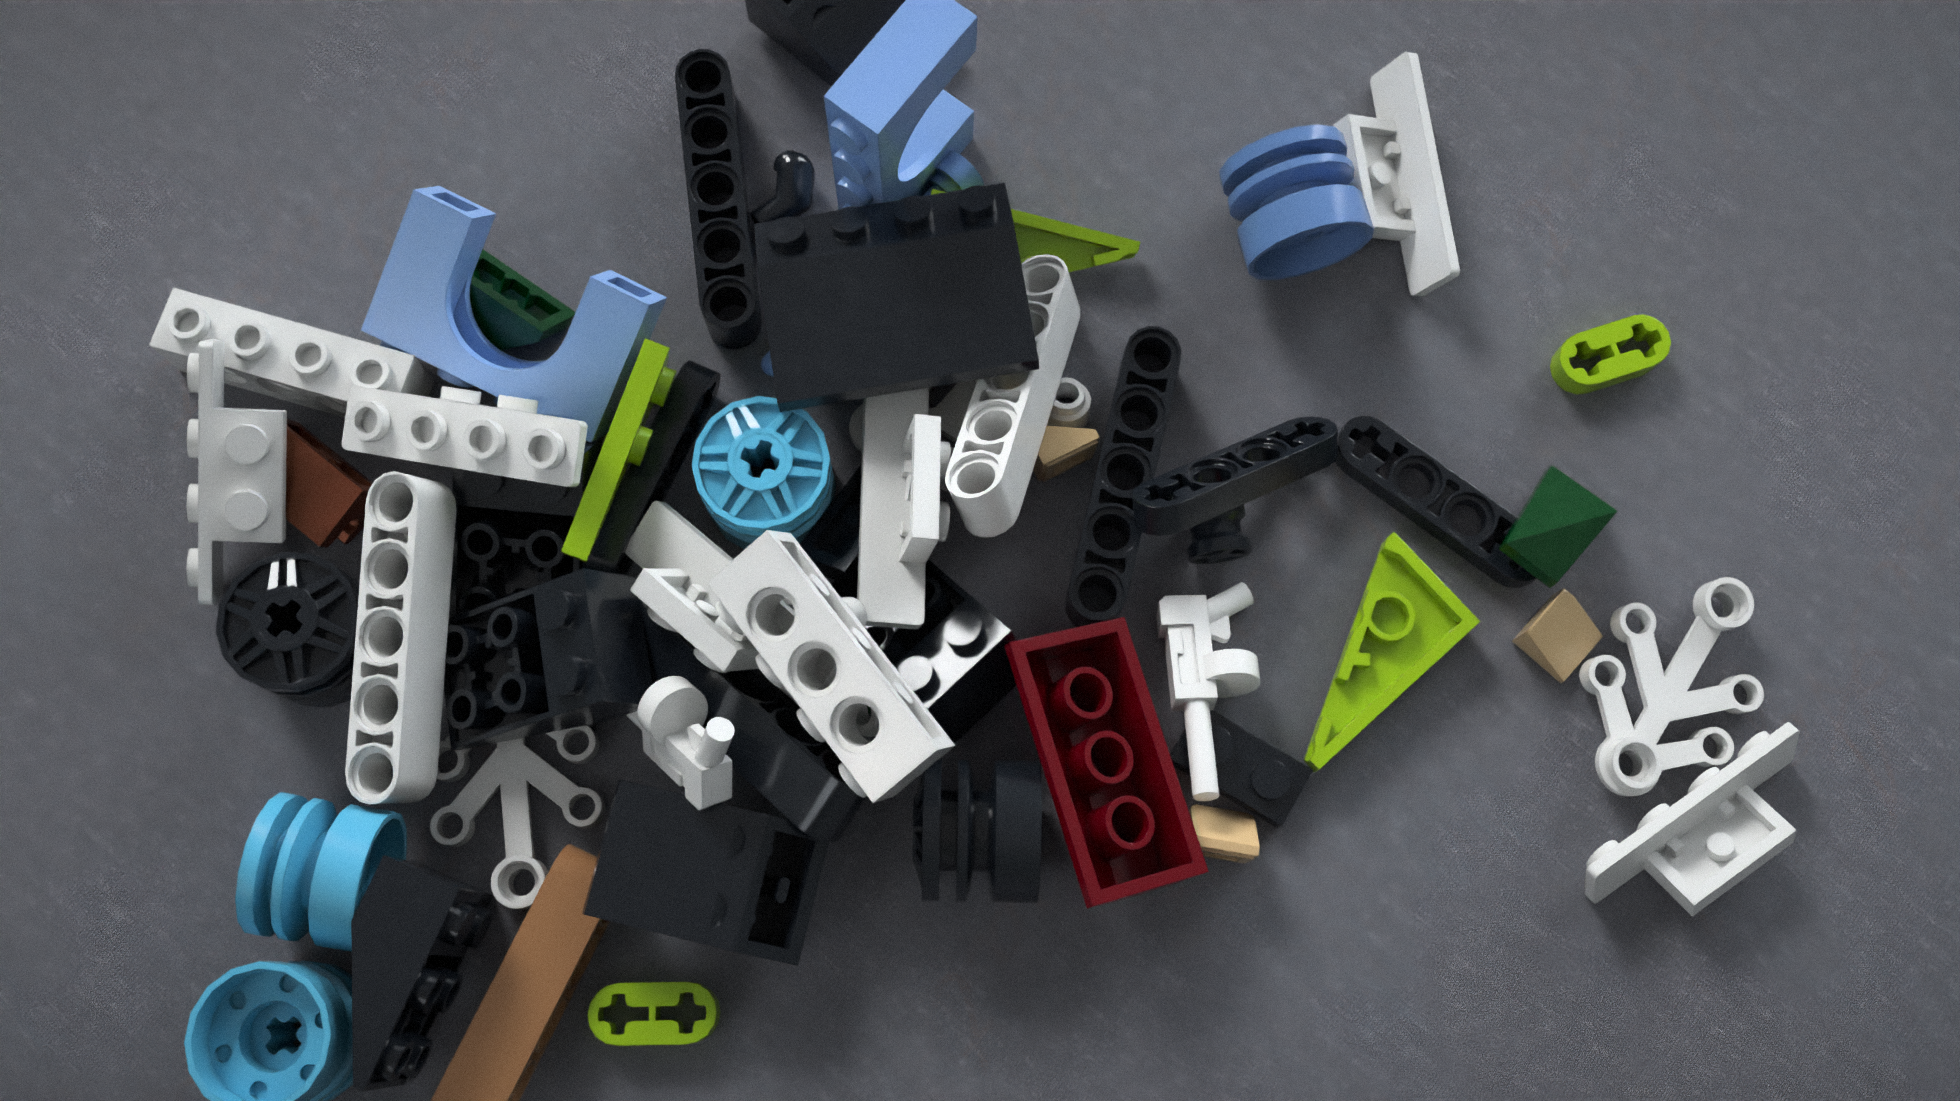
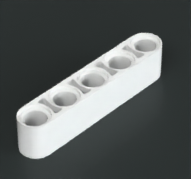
[945,254,1081,538]
[345,471,456,805]

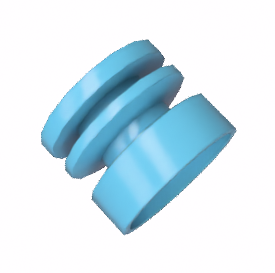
[691,396,836,549]
[235,792,407,952]
[184,961,353,1101]

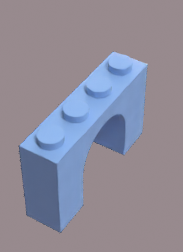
[824,0,977,210]
[361,186,667,443]

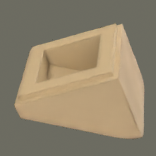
[1033,426,1100,482]
[1512,588,1603,683]
[1189,804,1260,864]

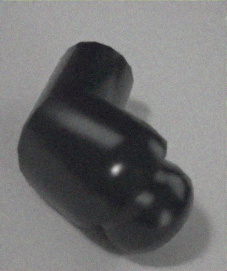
[750,150,815,224]

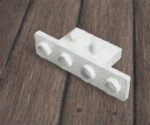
[1333,52,1460,296]
[186,339,287,605]
[342,386,588,487]
[857,388,951,629]
[625,501,837,699]
[1585,722,1800,917]

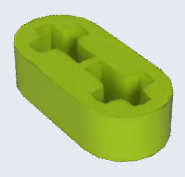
[1550,314,1671,395]
[587,982,721,1046]

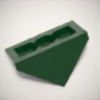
[470,249,576,350]
[1499,465,1618,588]

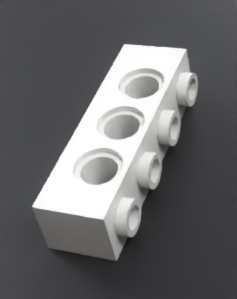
[149,288,435,417]
[706,530,956,803]

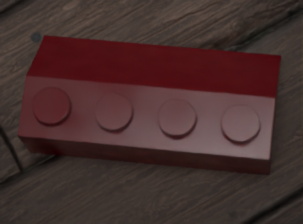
[1004,617,1209,909]

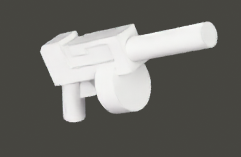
[1155,582,1260,801]
[626,676,735,811]

